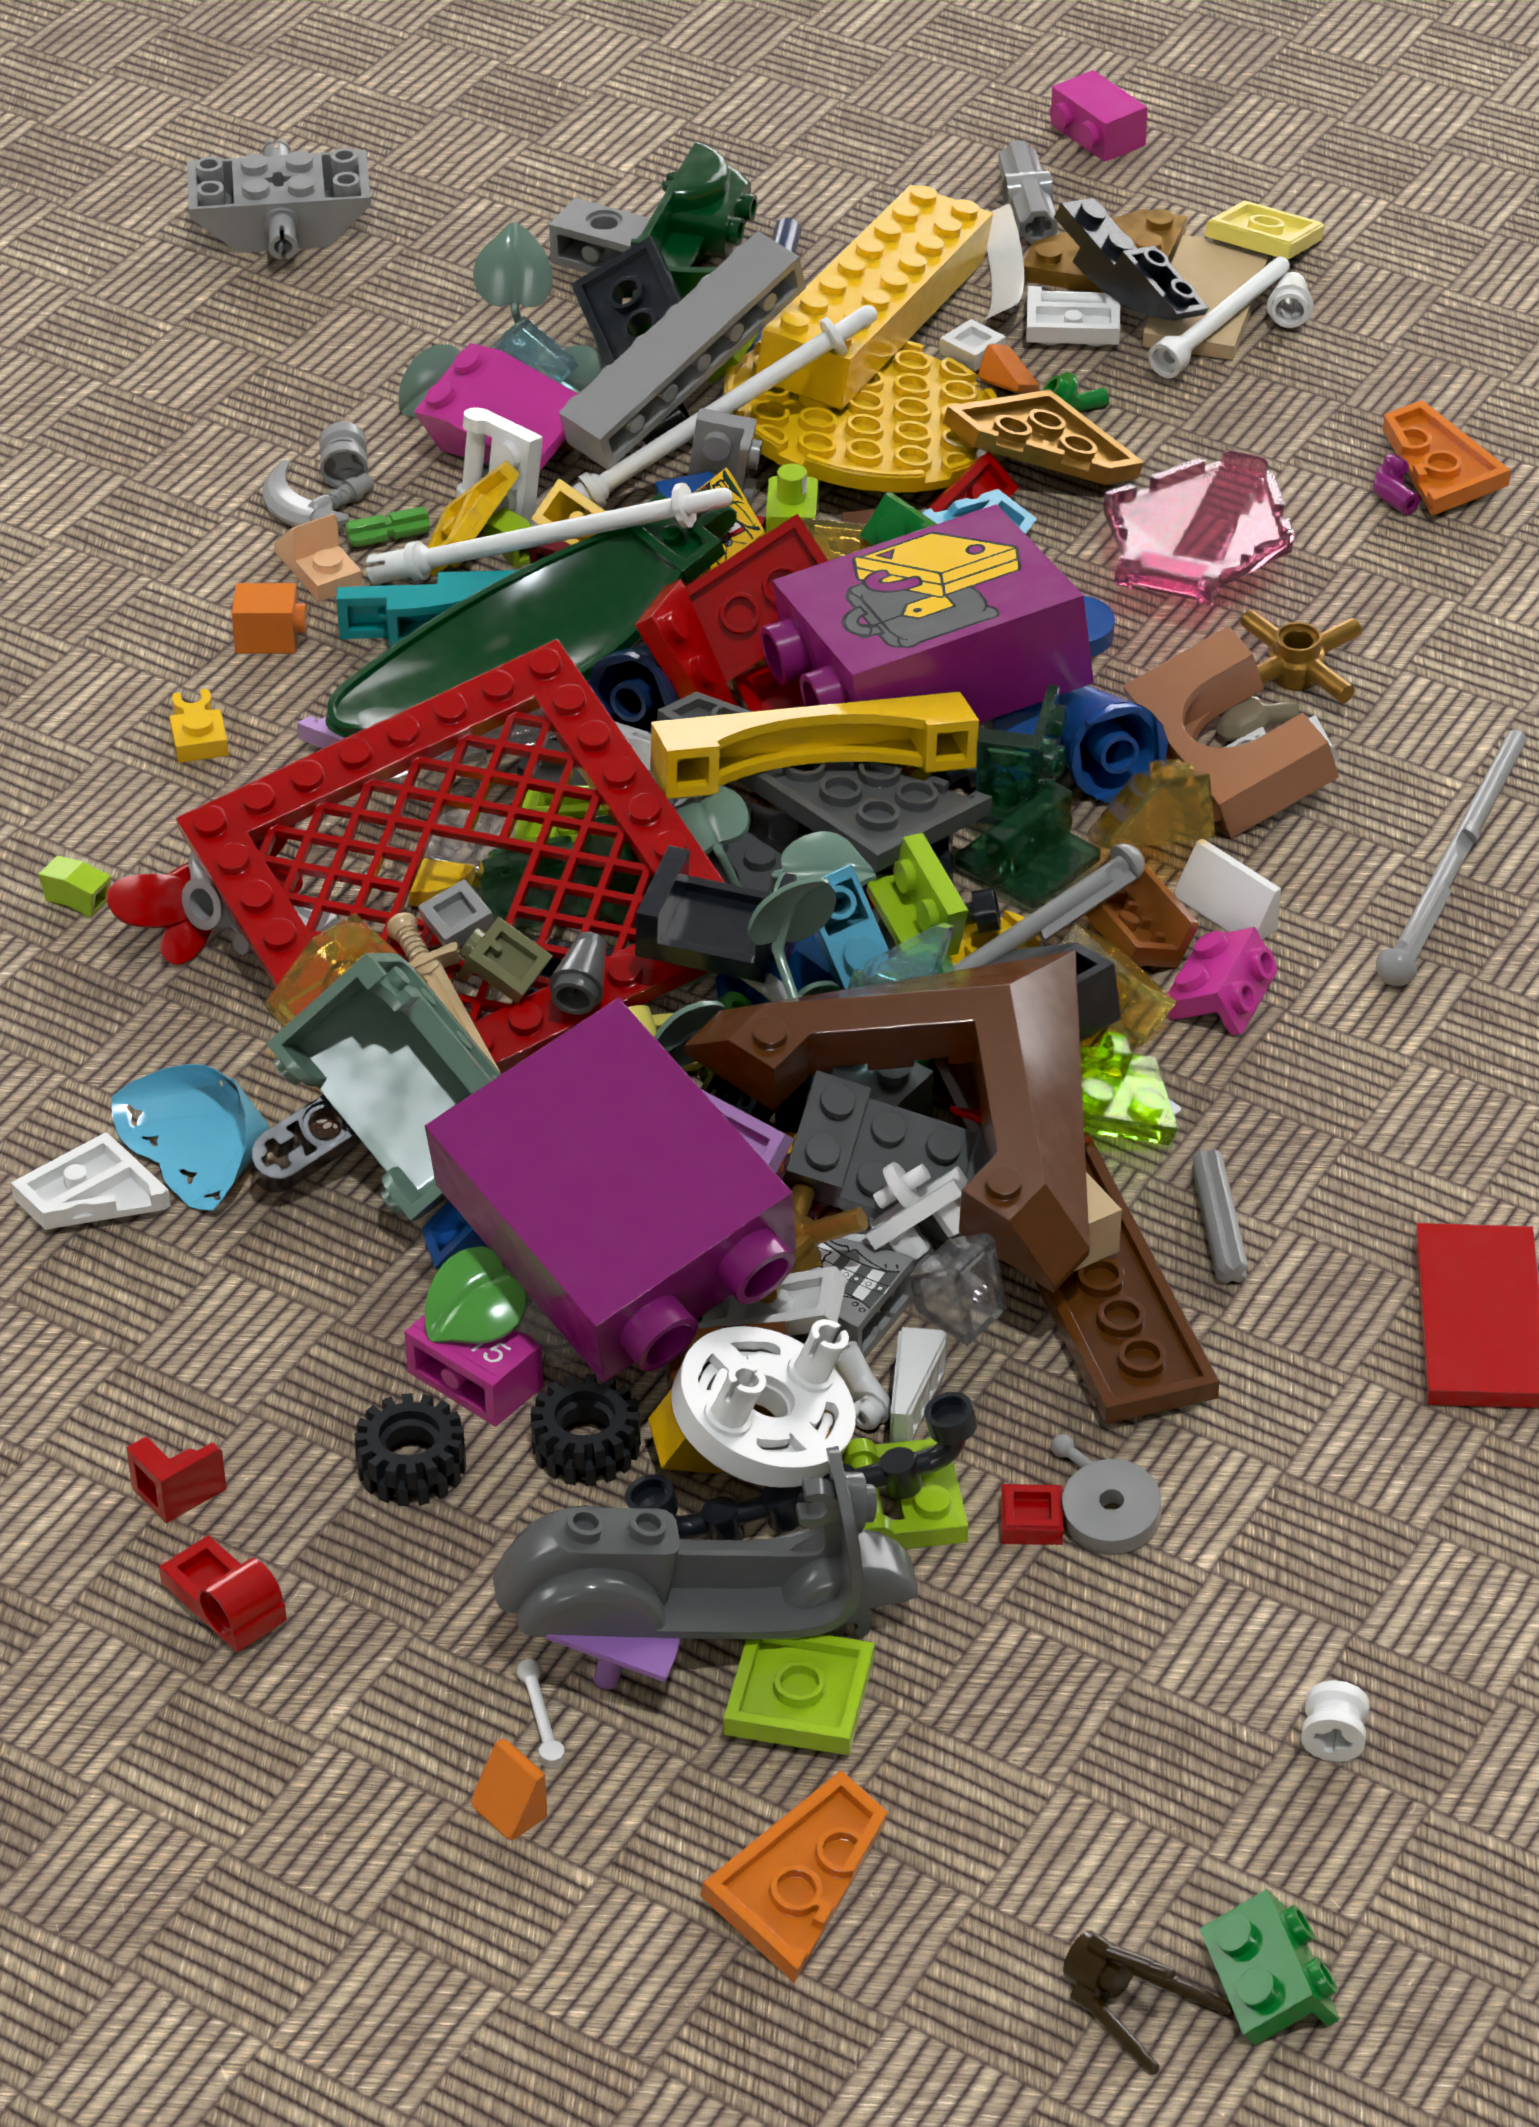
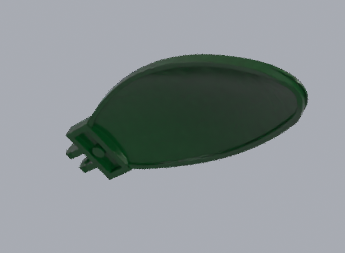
[325,487,738,738]

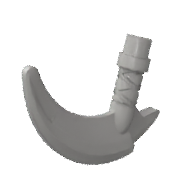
[262,460,374,527]

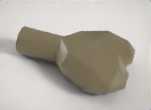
[1217,695,1300,742]

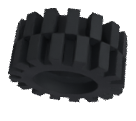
[530,1374,641,1486]
[354,1393,466,1506]

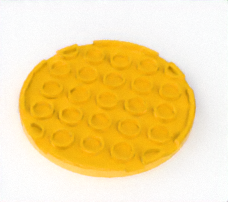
[722,340,999,493]

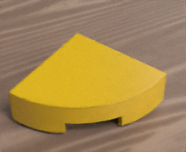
[409,858,476,907]

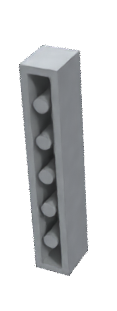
[559,231,806,470]

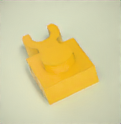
[169,688,229,763]

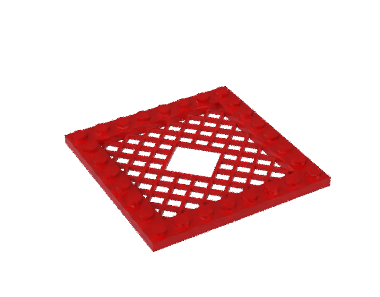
[176,639,725,1074]

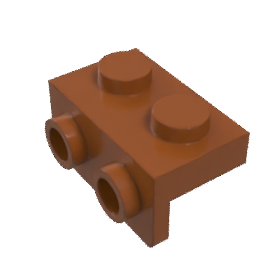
[1085,864,1199,969]

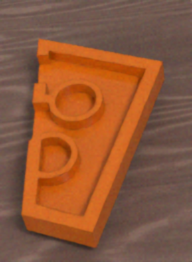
[700,1770,888,1983]

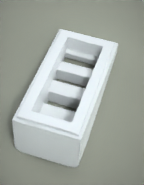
[890,1327,947,1443]

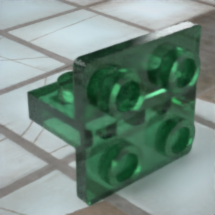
[955,783,1101,908]
[472,836,593,930]

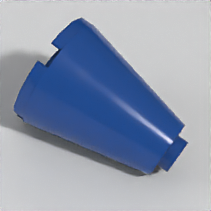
[1047,685,1168,802]

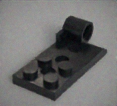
[571,236,691,445]

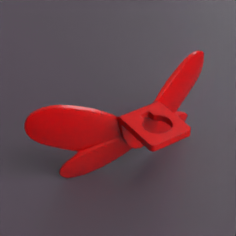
[106,823,303,965]

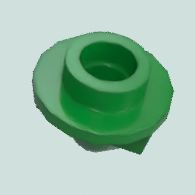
[1042,372,1109,412]

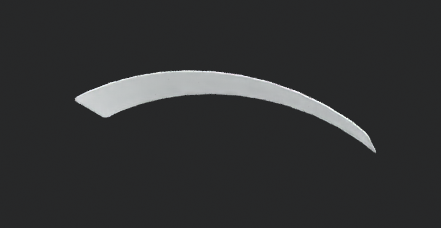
[982,204,1024,321]

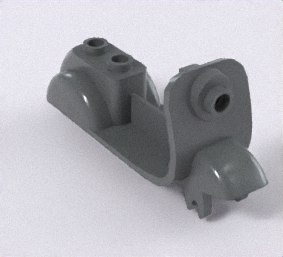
[493,1446,918,1639]

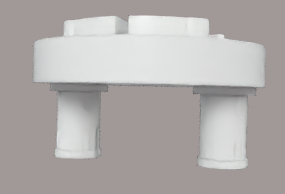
[671,1319,856,1488]

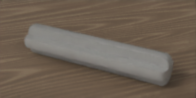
[1191,1148,1248,1284]

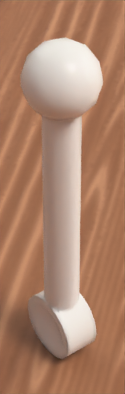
[516,1659,565,1768]

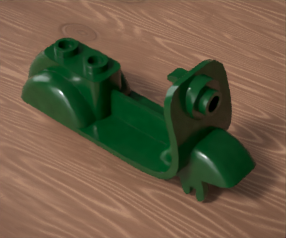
[623,141,757,337]

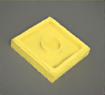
[1205,200,1325,260]

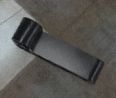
[251,1094,362,1192]

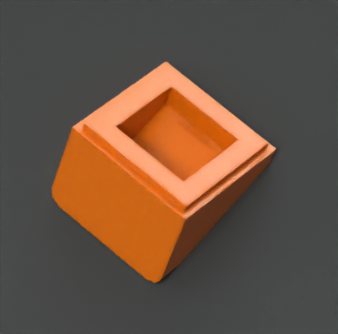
[977,344,1040,393]
[472,1738,547,1840]

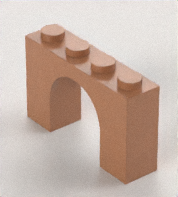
[1123,626,1339,839]

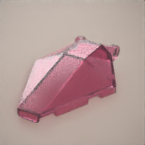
[1103,450,1294,606]

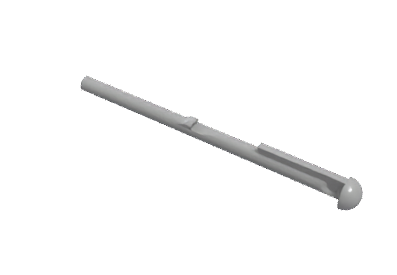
[1376,729,1527,987]
[954,844,1145,970]

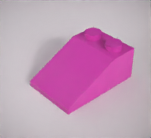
[414,343,578,472]

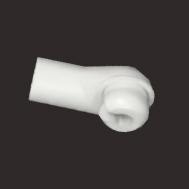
[835,1341,892,1430]

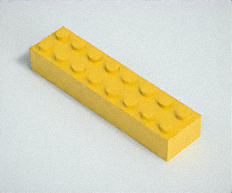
[756,185,993,410]

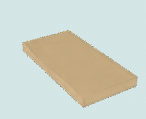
[1142,235,1271,360]

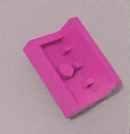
[1162,927,1277,1035]

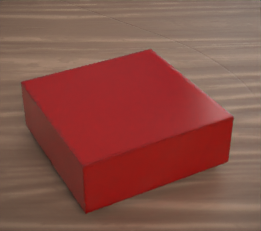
[1001,1484,1064,1545]

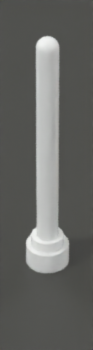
[1148,257,1290,378]

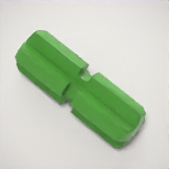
[345,507,430,547]

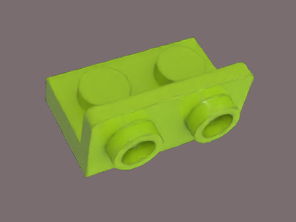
[866,832,968,959]

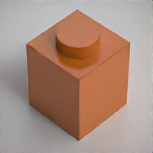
[231,583,308,653]

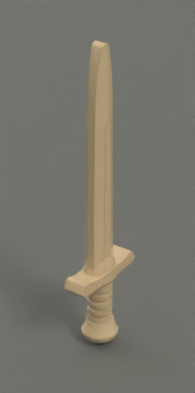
[386,912,500,1072]

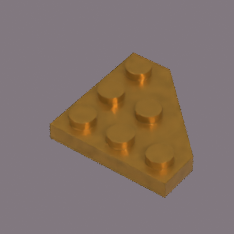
[1023,209,1187,293]
[943,390,1144,485]

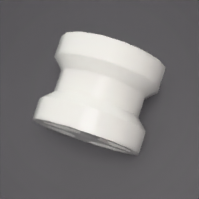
[1301,1680,1370,1762]

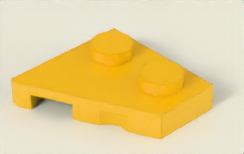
[427,460,520,577]

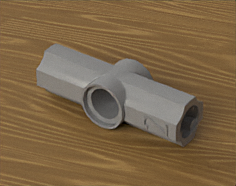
[998,140,1058,245]

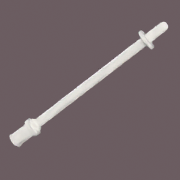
[572,305,877,508]
[366,482,733,586]

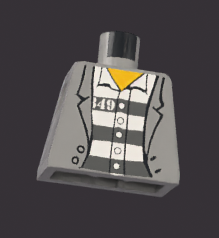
[799,1238,914,1359]

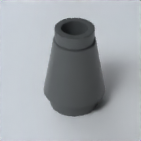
[549,932,607,1015]

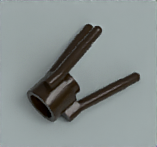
[1063,1930,1234,2074]

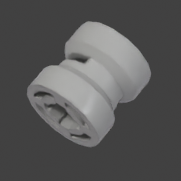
[319,422,368,488]

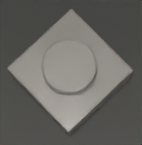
[418,879,495,947]

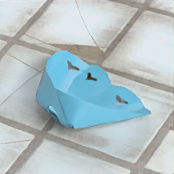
[111,1064,270,1211]

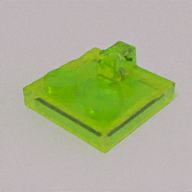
[1080,1032,1178,1146]

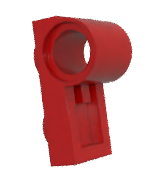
[159,1535,287,1653]

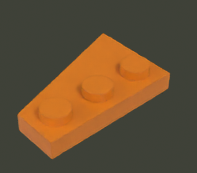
[1382,400,1511,516]

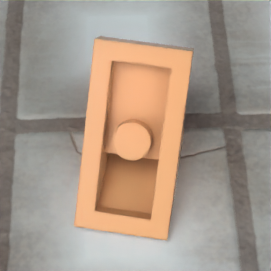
[274,514,363,602]

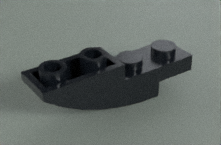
[1054,198,1209,321]

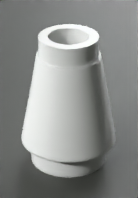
[1267,272,1313,328]

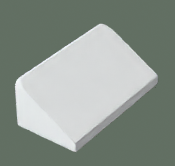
[1175,838,1281,940]

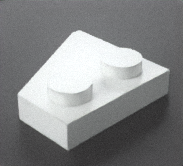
[11,1132,171,1230]

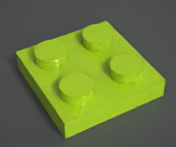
[723,1634,875,1756]

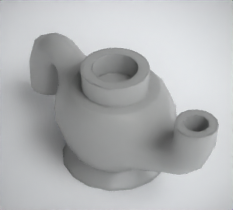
[181,850,253,955]

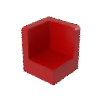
[126,1436,227,1524]

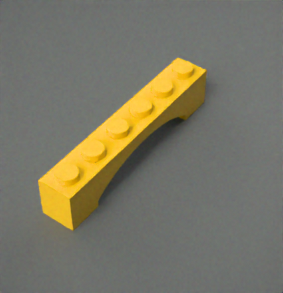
[650,692,979,799]

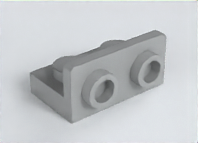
[688,408,763,506]

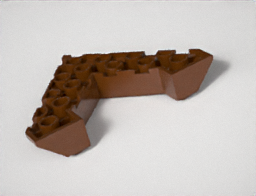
[683,950,1090,1293]

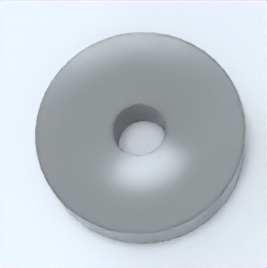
[1062,1459,1161,1555]

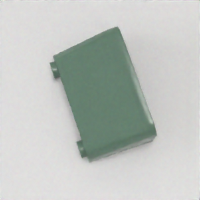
[266,953,501,1221]

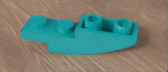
[336,570,517,648]

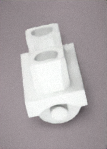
[865,1161,968,1261]

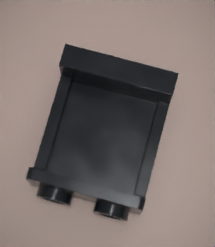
[635,845,797,983]

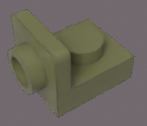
[457,917,553,1004]

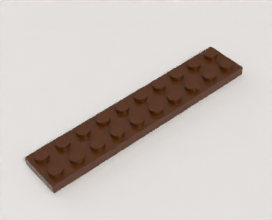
[928,1057,1220,1424]

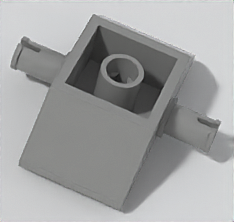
[187,139,371,260]

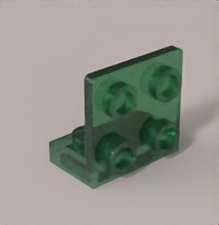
[976,684,1067,831]

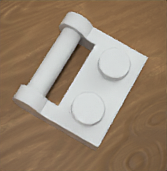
[1026,286,1120,347]
[456,408,543,525]

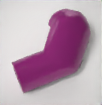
[1373,453,1420,516]

